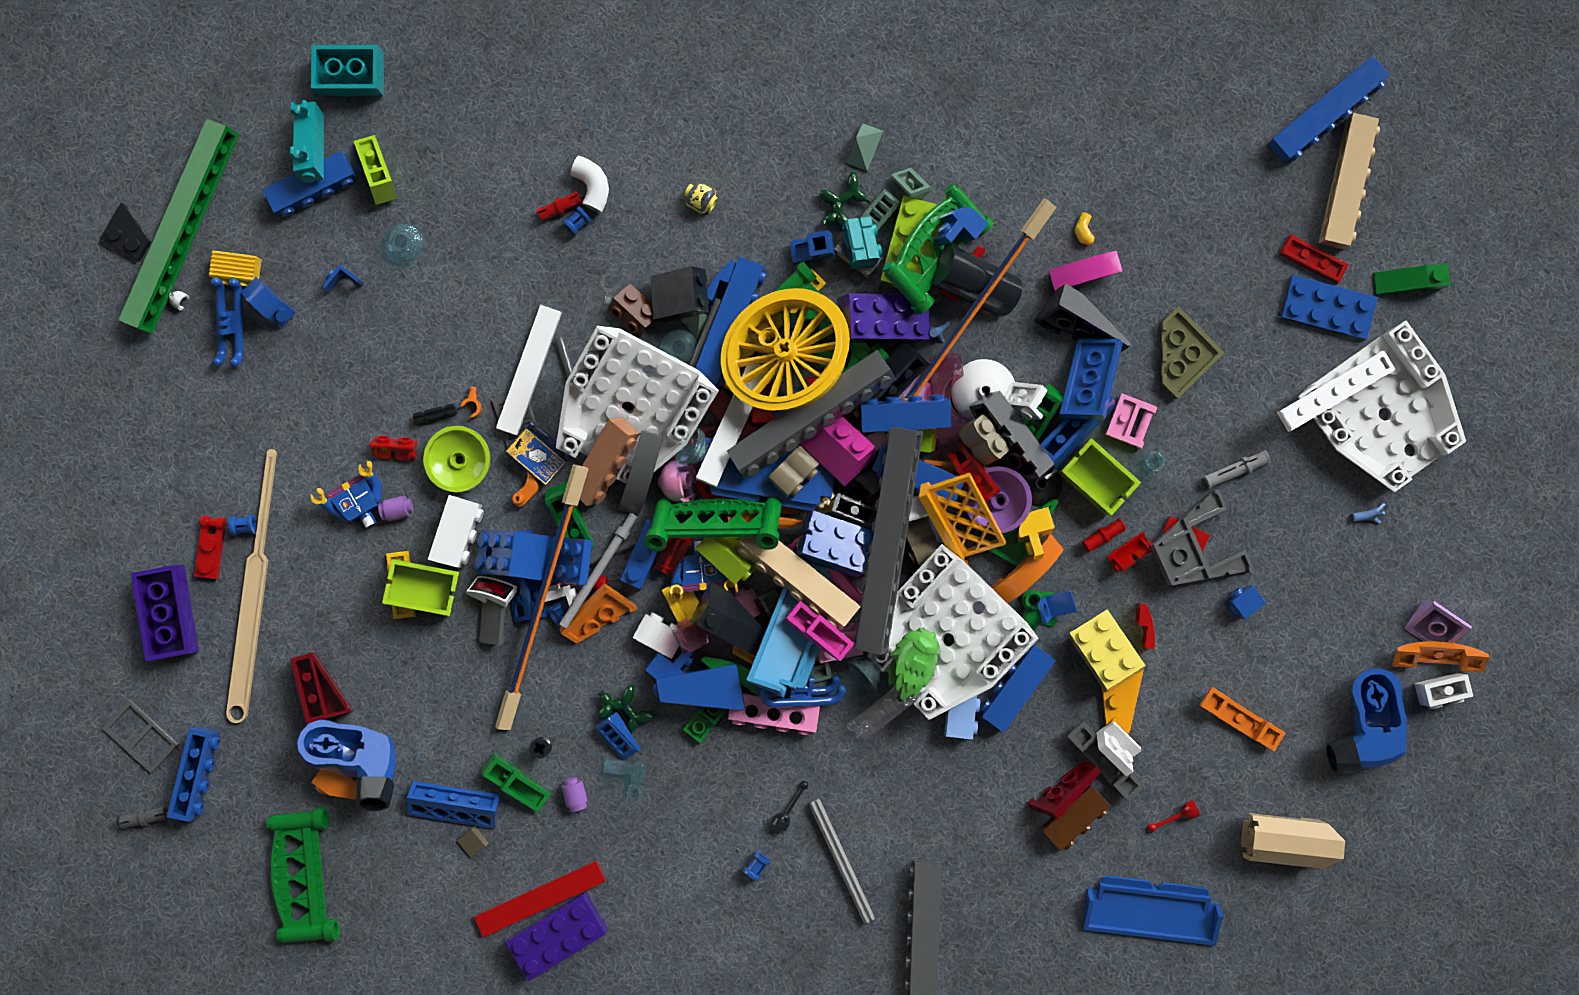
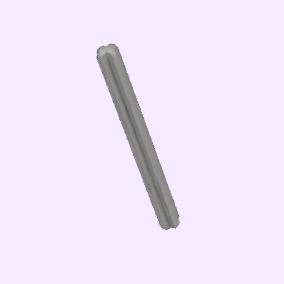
[809,799,874,923]

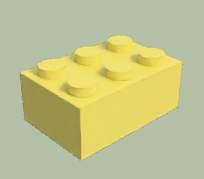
[1069,610,1146,693]

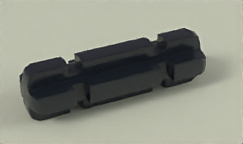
[413,403,457,425]

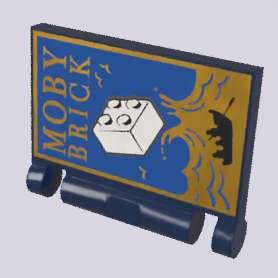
[505,421,572,486]

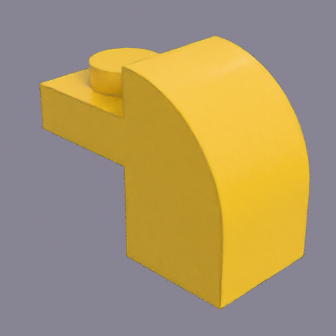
[1018,507,1055,561]

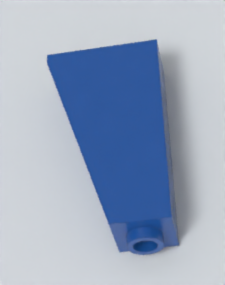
[653,663,745,710]

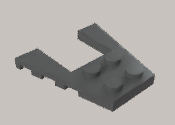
[1150,489,1254,586]

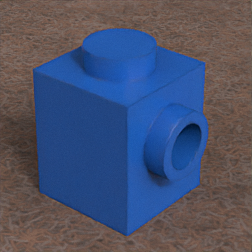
[1227,585,1266,619]

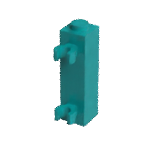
[290,100,324,183]

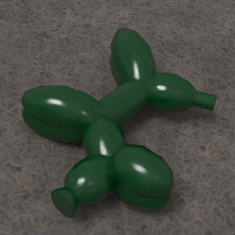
[820,172,871,227]
[597,684,656,734]

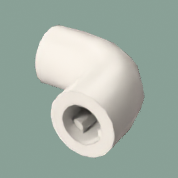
[571,156,609,213]

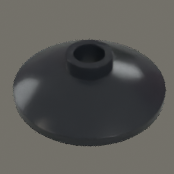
[1026,467,1062,506]

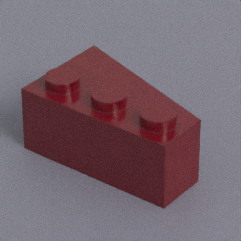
[290,652,354,724]

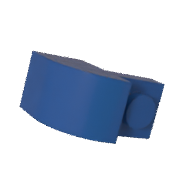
[934,207,988,246]
[790,231,835,264]
[241,277,296,328]
[645,646,695,679]

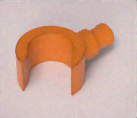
[461,387,482,418]

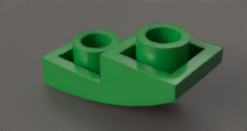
[682,706,727,744]

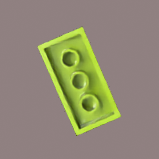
[879,196,941,289]

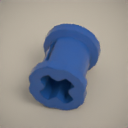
[562,206,592,235]
[229,514,257,536]
[743,851,771,881]

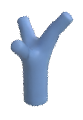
[930,322,950,343]
[1352,503,1385,525]

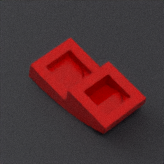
[1135,603,1155,649]

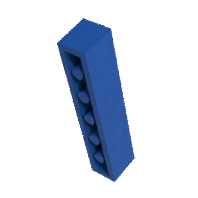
[1267,56,1390,163]
[695,257,767,389]

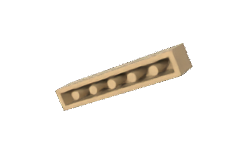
[1318,113,1380,250]
[736,537,861,631]

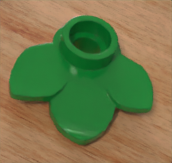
[1022,590,1057,631]

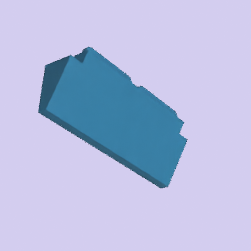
[747,561,831,698]

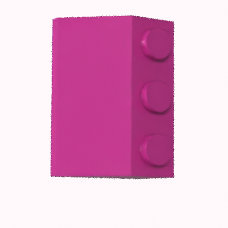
[799,416,876,486]

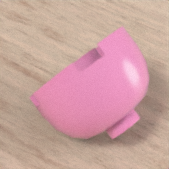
[658,458,698,503]

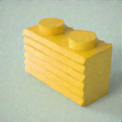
[209,251,262,288]

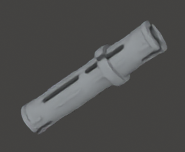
[1204,450,1271,489]

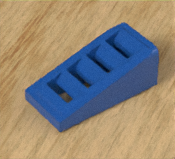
[595,712,641,760]

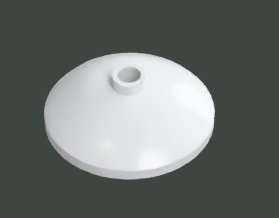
[951,359,1015,422]

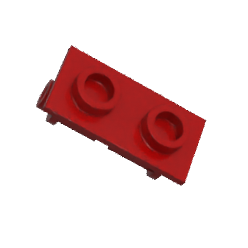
[369,435,418,461]
[1107,531,1152,573]
[654,537,693,576]

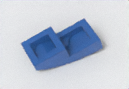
[707,261,736,303]

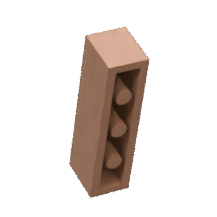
[579,417,640,506]

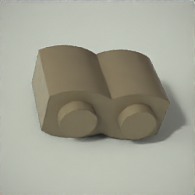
[958,415,1009,466]
[768,446,819,498]
[905,517,940,567]

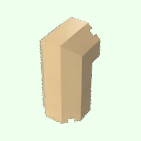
[1241,813,1345,869]

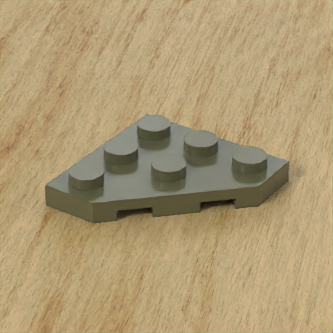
[1161,306,1224,399]

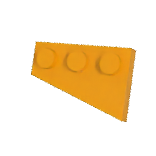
[1101,670,1144,734]

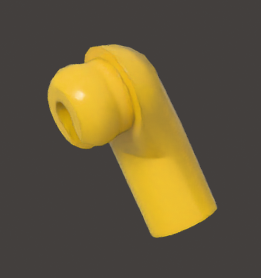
[1075,212,1094,246]

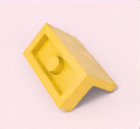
[662,586,699,629]

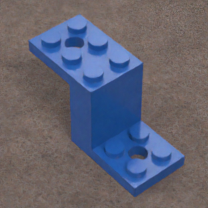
[475,529,592,585]

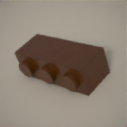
[1040,785,1110,851]

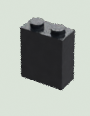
[650,266,709,322]

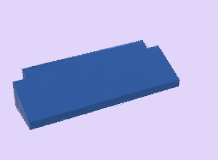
[701,437,834,511]
[1083,875,1223,946]

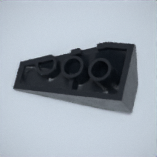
[1034,283,1131,352]
[689,582,766,656]

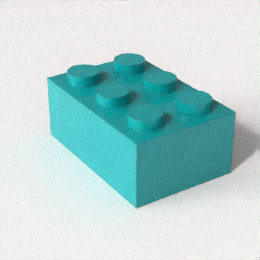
[311,45,384,96]

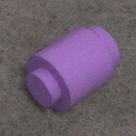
[378,495,413,522]
[561,777,588,812]

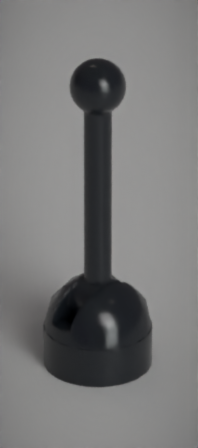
[771,781,809,832]

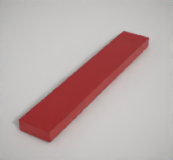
[474,860,606,937]

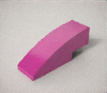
[1049,251,1123,290]
[783,601,854,661]

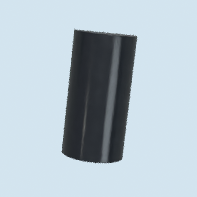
[931,243,1022,317]

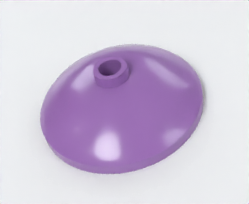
[966,466,1032,533]

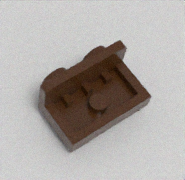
[608,284,656,338]

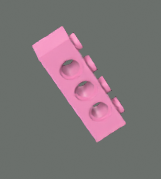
[728,693,820,735]

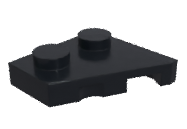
[100,203,151,261]

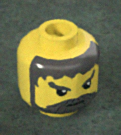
[684,181,718,214]

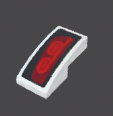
[466,576,517,607]

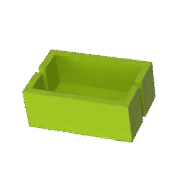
[1057,438,1141,517]
[382,559,459,616]

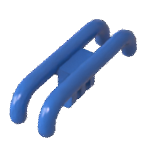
[211,278,244,367]
[756,675,846,708]

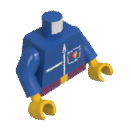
[310,461,382,529]
[669,541,738,600]

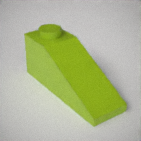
[354,135,397,205]

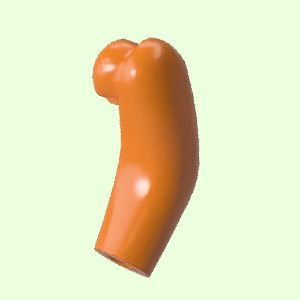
[512,471,540,507]

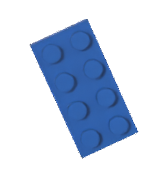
[1280,275,1378,340]
[1060,339,1123,420]

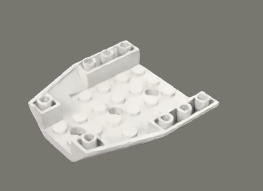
[1298,321,1466,492]
[556,326,718,483]
[867,544,1039,720]

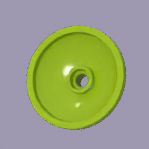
[423,426,491,492]

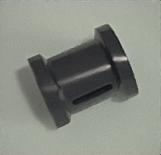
[529,737,552,759]

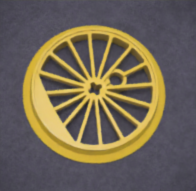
[721,288,850,411]

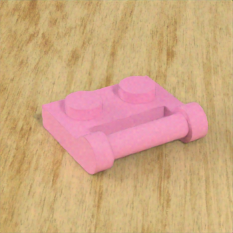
[1105,393,1157,449]

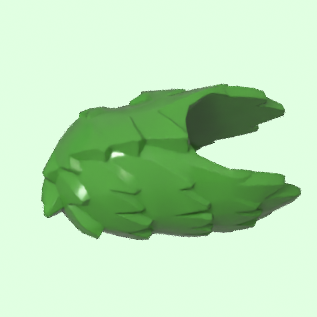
[889,627,940,700]

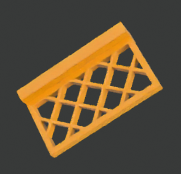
[919,473,1006,561]

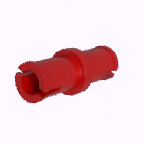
[537,191,582,222]
[1082,518,1126,553]

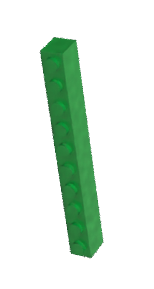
[119,119,240,334]

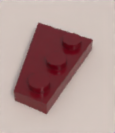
[1027,761,1101,819]

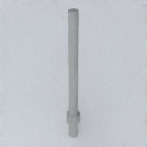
[559,513,638,629]

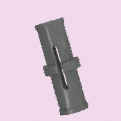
[119,806,169,829]

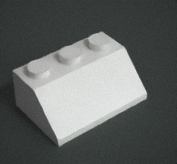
[428,495,484,568]

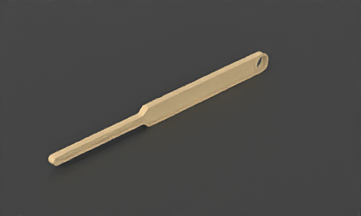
[226,449,277,723]

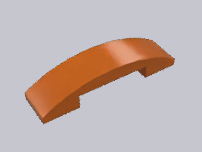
[991,534,1064,604]
[1392,641,1489,673]
[1200,687,1286,752]

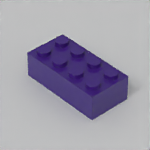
[837,293,930,343]
[131,565,199,661]
[505,891,608,982]

